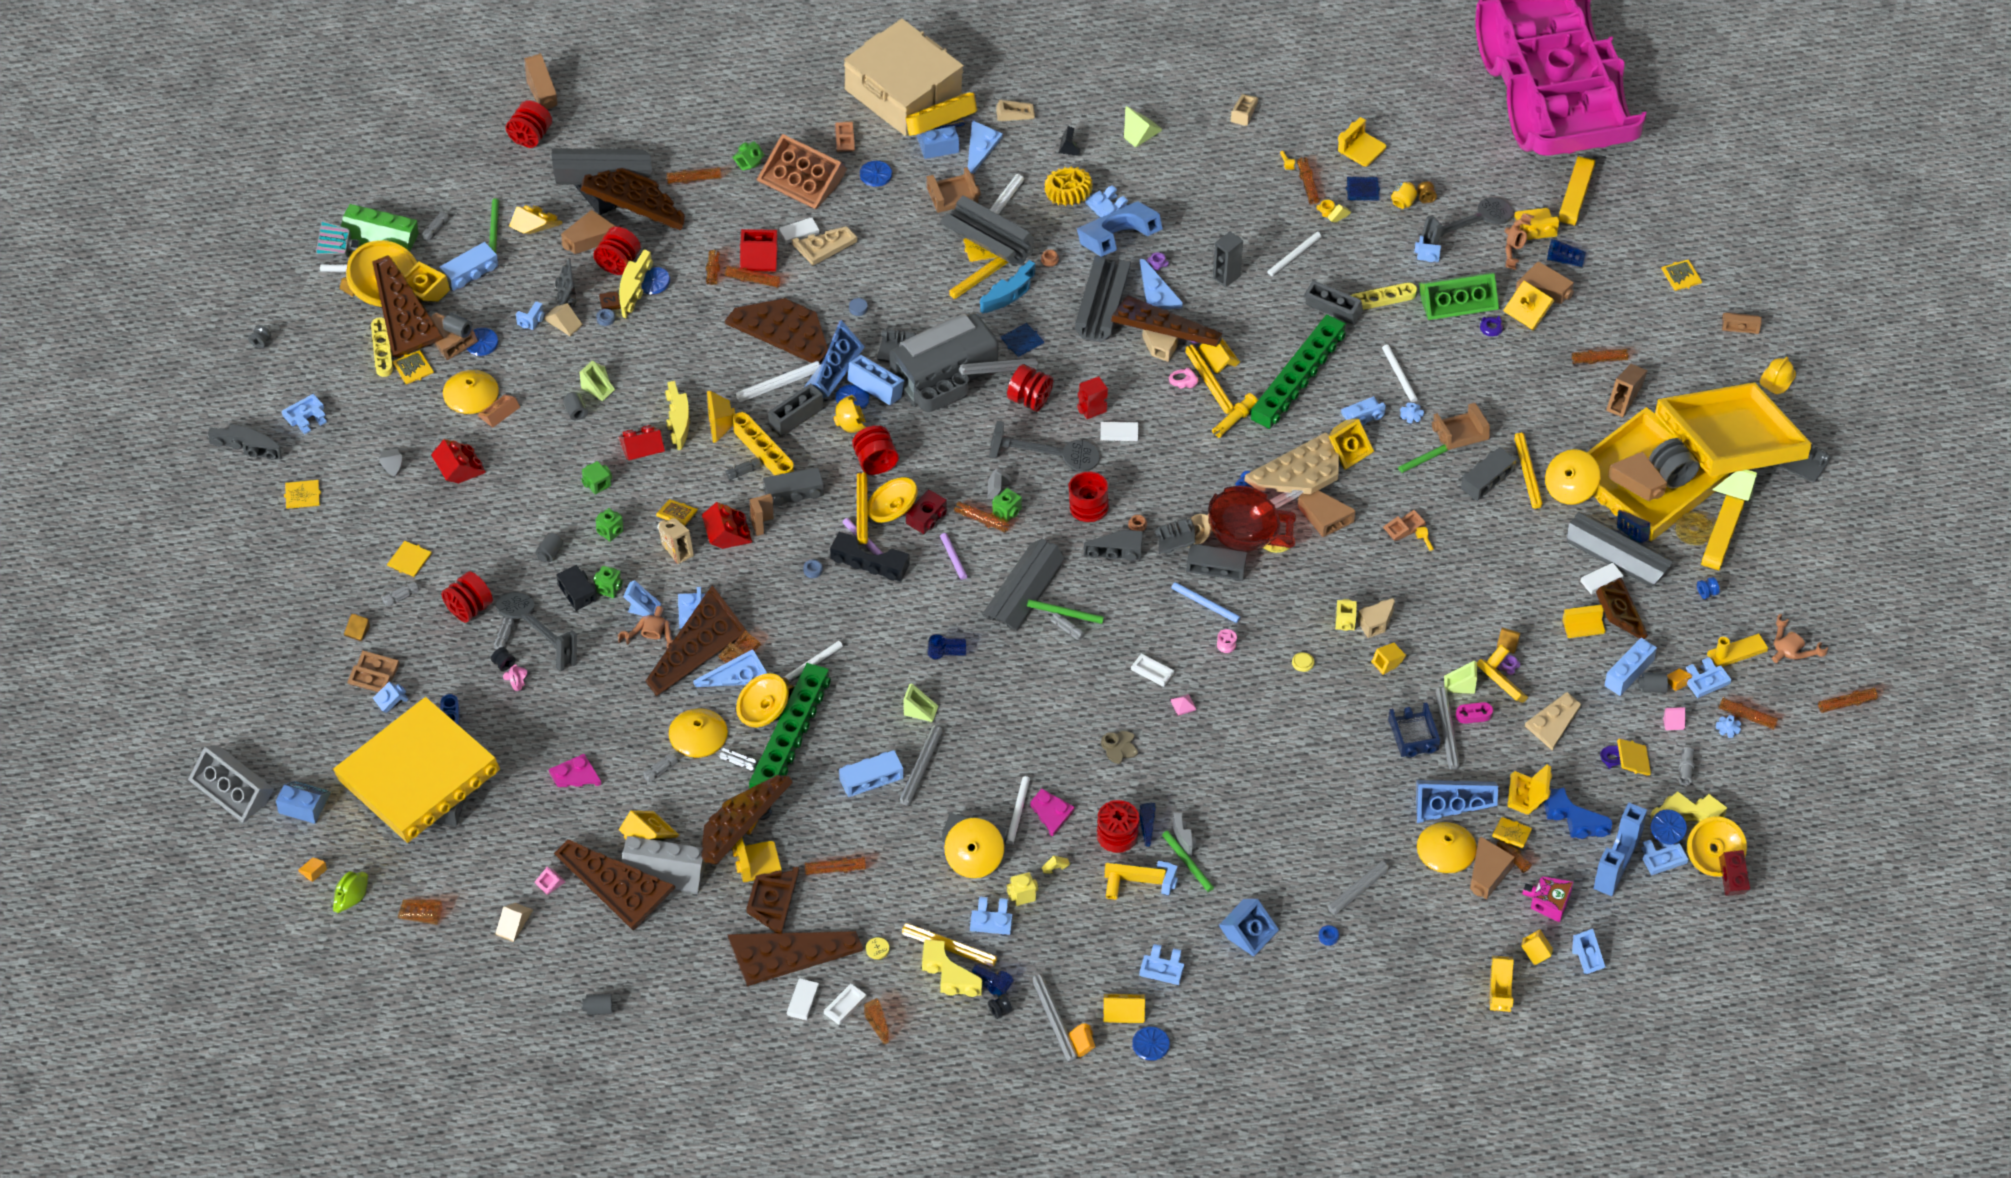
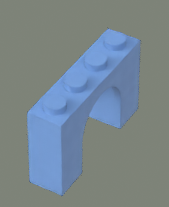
[1077,201,1163,257]
[1594,803,1647,896]

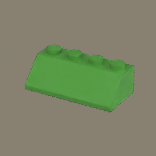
[341,204,419,252]
[1419,272,1499,320]

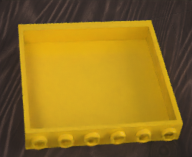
[1655,382,1811,476]
[1568,407,1729,542]
[333,697,500,843]

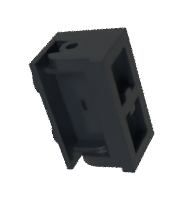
[556,565,597,611]

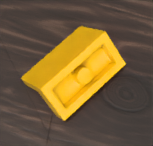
[1198,338,1240,374]
[1562,605,1605,638]
[1103,994,1145,1023]

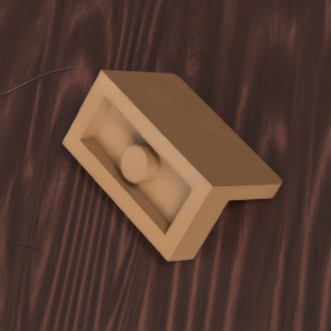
[1722,313,1761,334]
[750,494,774,536]

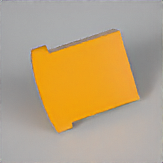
[1069,1023,1095,1057]

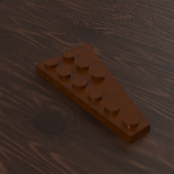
[372,255,444,358]
[1111,295,1222,347]
[645,585,747,696]
[554,839,676,931]
[727,931,863,986]

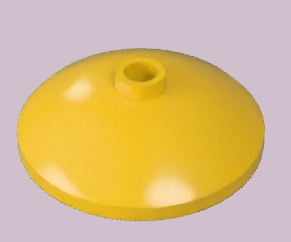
[443,370,499,414]
[1545,449,1601,505]
[868,477,918,523]
[736,673,789,728]
[669,708,728,758]
[1687,817,1747,877]
[944,818,1004,878]
[1417,822,1477,873]

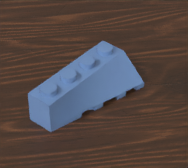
[804,320,865,398]
[1416,780,1498,823]

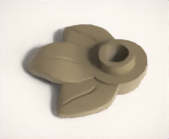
[1101,731,1138,764]

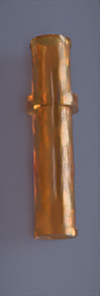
[1297,157,1320,205]
[666,167,721,184]
[725,265,781,288]
[1571,349,1628,364]
[954,501,1010,533]
[1818,687,1878,713]
[1719,697,1778,730]
[805,857,866,875]

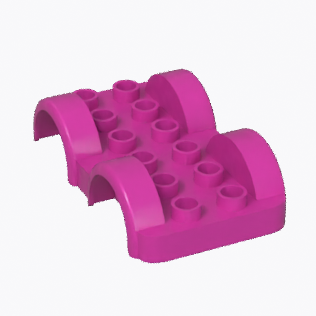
[1475,0,1646,156]

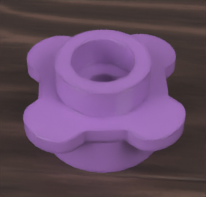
[1147,252,1168,271]
[1497,655,1520,675]

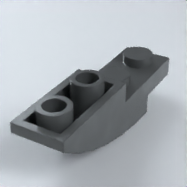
[208,424,282,460]

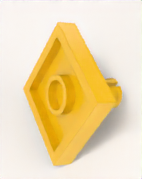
[1503,281,1554,331]

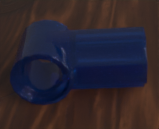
[927,634,966,659]
[971,963,1014,997]

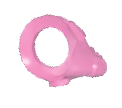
[1169,368,1198,389]
[503,664,527,691]

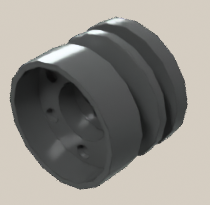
[1649,438,1700,489]

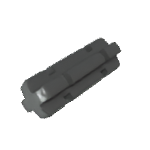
[726,457,761,480]

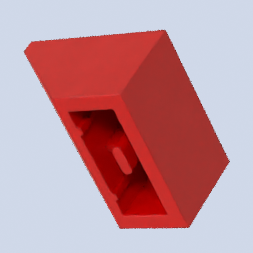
[740,229,778,272]
[618,425,665,460]
[431,439,486,484]
[702,502,752,549]

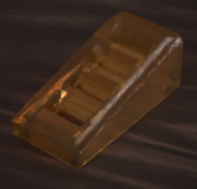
[398,900,443,925]
[864,998,889,1044]

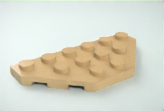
[1244,432,1339,494]

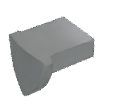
[379,448,402,476]
[987,469,1011,499]

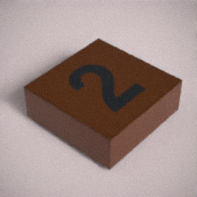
[599,291,620,310]

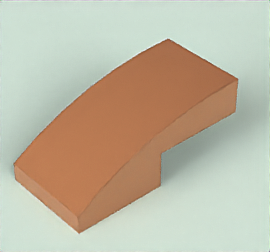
[835,122,855,152]
[1383,510,1426,541]

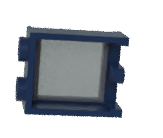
[1388,702,1440,757]

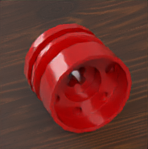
[505,100,552,148]
[593,227,641,275]
[1007,364,1053,412]
[852,425,899,475]
[1068,471,1109,522]
[441,571,493,623]
[1097,800,1139,853]

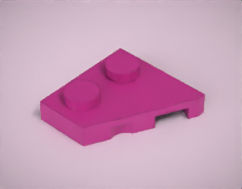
[549,754,601,787]
[1030,788,1074,836]

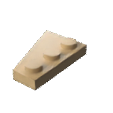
[792,226,857,266]
[1525,692,1581,751]

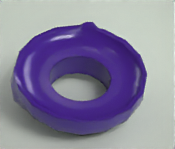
[1480,316,1503,337]
[1600,746,1621,769]

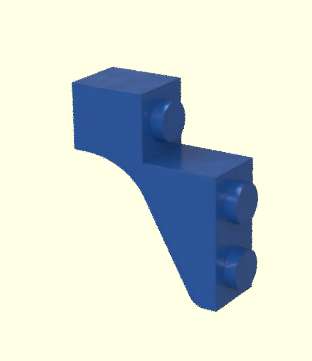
[1543,788,1612,839]

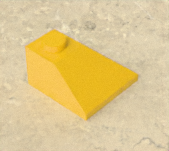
[404,262,450,302]
[707,391,735,443]
[1329,419,1374,470]
[619,811,679,840]

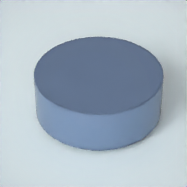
[849,298,867,316]
[596,309,615,326]
[803,560,823,578]

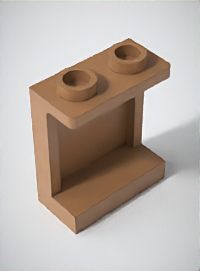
[927,167,981,213]
[1432,403,1490,450]

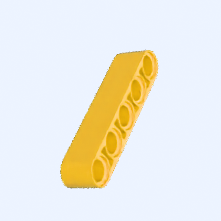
[905,93,977,135]
[1558,156,1596,226]
[733,412,794,475]
[1701,494,1745,571]

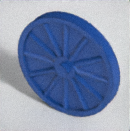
[860,161,892,187]
[641,267,670,295]
[467,328,498,356]
[836,385,869,409]
[1651,810,1687,844]
[1132,1027,1170,1060]

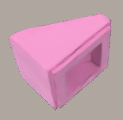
[1663,707,1685,730]
[535,867,566,895]

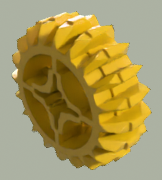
[1044,166,1093,207]

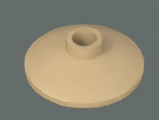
[1187,514,1212,548]

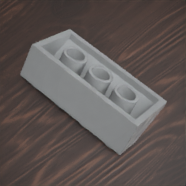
[188,746,274,823]
[621,836,706,894]

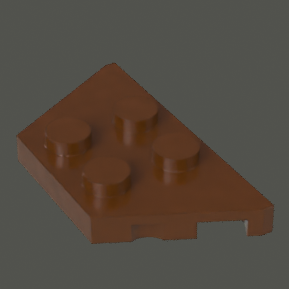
[1596,578,1648,639]
[746,867,799,933]

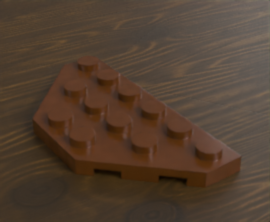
[580,168,685,231]
[725,298,828,364]
[701,775,793,864]

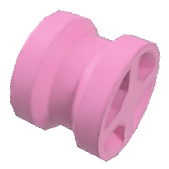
[1217,629,1237,653]

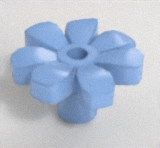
[1400,403,1424,423]
[1716,715,1741,738]

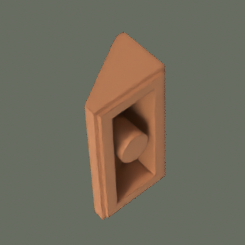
[478,395,520,427]

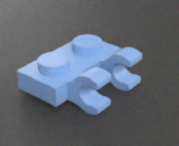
[1085,185,1128,218]
[282,394,327,434]
[1686,657,1731,698]
[1641,840,1688,875]
[970,896,1012,935]
[1139,944,1184,985]

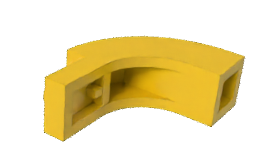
[1489,955,1514,1012]

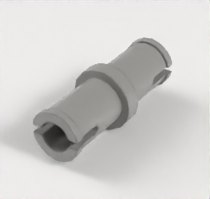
[1679,747,1695,785]

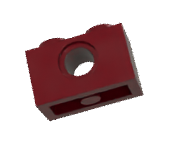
[906,489,948,534]
[1719,850,1750,896]

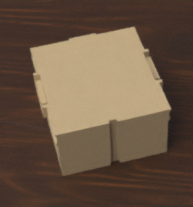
[844,19,964,136]

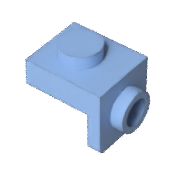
[1414,236,1441,262]
[516,302,545,330]
[373,682,409,713]
[1156,861,1178,895]

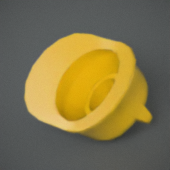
[1760,356,1796,394]

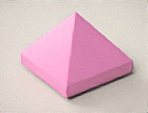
[1171,694,1196,716]

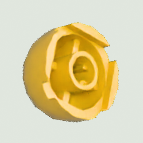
[833,395,866,433]

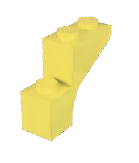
[1650,791,1727,825]
[922,940,982,997]

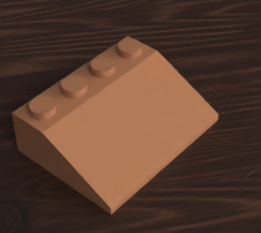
[757,134,847,210]

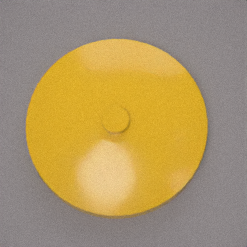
[346,240,417,307]

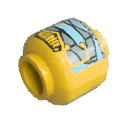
[1391,182,1417,209]

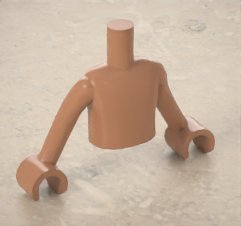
[1505,213,1534,270]
[618,606,673,649]
[1772,614,1828,663]

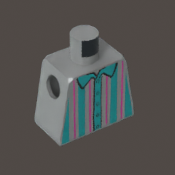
[316,221,360,259]

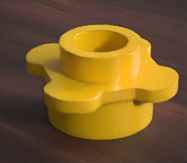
[1317,200,1336,218]

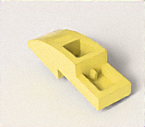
[619,250,653,318]
[665,381,689,450]

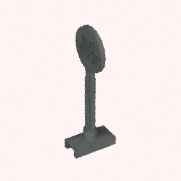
[1421,197,1513,245]
[989,421,1099,472]
[496,592,577,672]

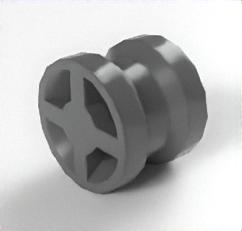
[248,325,272,349]

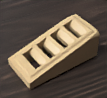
[1231,94,1258,126]
[996,100,1035,121]

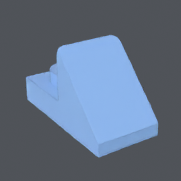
[623,580,661,616]
[1572,929,1605,974]

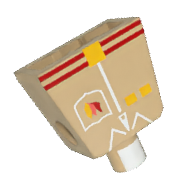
[657,518,694,564]

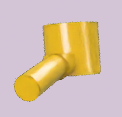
[1280,151,1295,170]
[1416,527,1434,551]

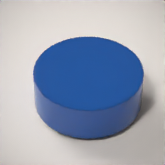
[1319,925,1339,946]

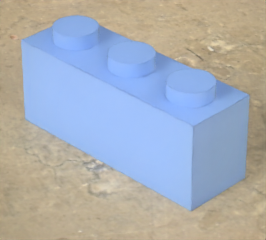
[439,242,498,291]
[847,355,904,405]
[1605,638,1657,696]
[839,750,903,797]

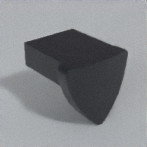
[1059,126,1081,156]

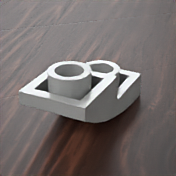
[1173,813,1196,856]

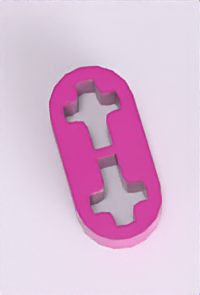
[1456,702,1493,724]

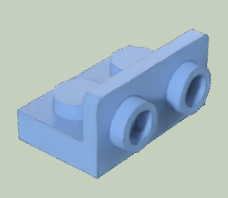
[1341,396,1386,426]
[678,587,705,629]

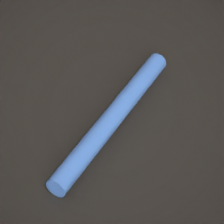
[1172,582,1240,623]

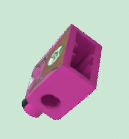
[1522,877,1573,922]

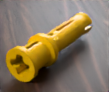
[1212,393,1258,438]

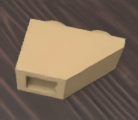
[1143,329,1178,362]
[1357,598,1395,638]

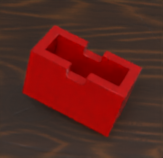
[1077,376,1108,419]

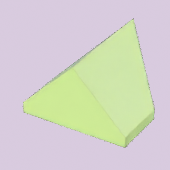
[1124,106,1162,147]
[580,360,615,401]
[1712,470,1757,501]
[1444,661,1477,694]
[904,684,938,722]

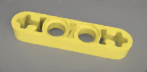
[1351,283,1417,310]
[371,318,393,377]

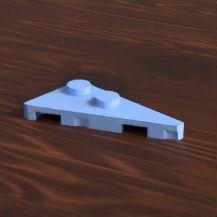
[968,121,1003,174]
[1139,259,1182,310]
[693,649,767,687]

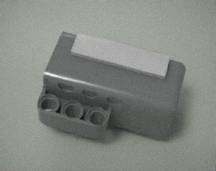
[890,313,999,412]

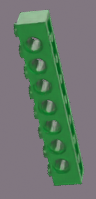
[1251,314,1346,429]
[749,663,831,789]

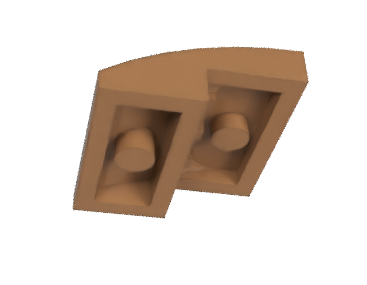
[347,650,400,692]

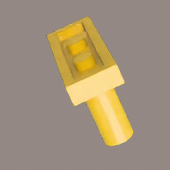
[1707,634,1768,667]
[1477,644,1528,703]
[1105,863,1166,900]

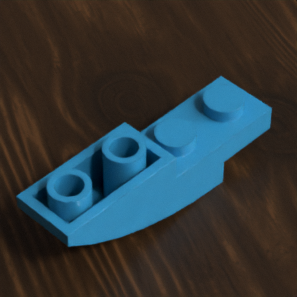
[980,260,1035,314]

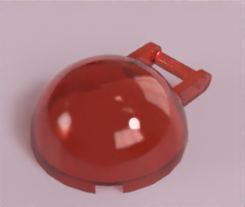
[1207,486,1296,552]

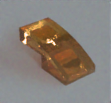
[718,631,761,663]

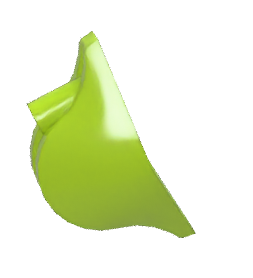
[333,871,368,913]

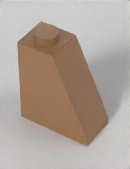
[524,53,557,109]
[561,210,616,254]
[1515,261,1574,304]
[430,313,478,360]
[1606,364,1648,417]
[1608,452,1667,501]
[1298,490,1355,537]
[1470,837,1515,899]

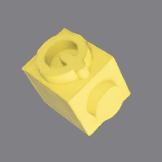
[1335,599,1357,631]
[1006,872,1038,906]

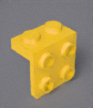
[1338,117,1386,167]
[1514,208,1559,240]
[1507,765,1552,815]
[732,838,782,883]

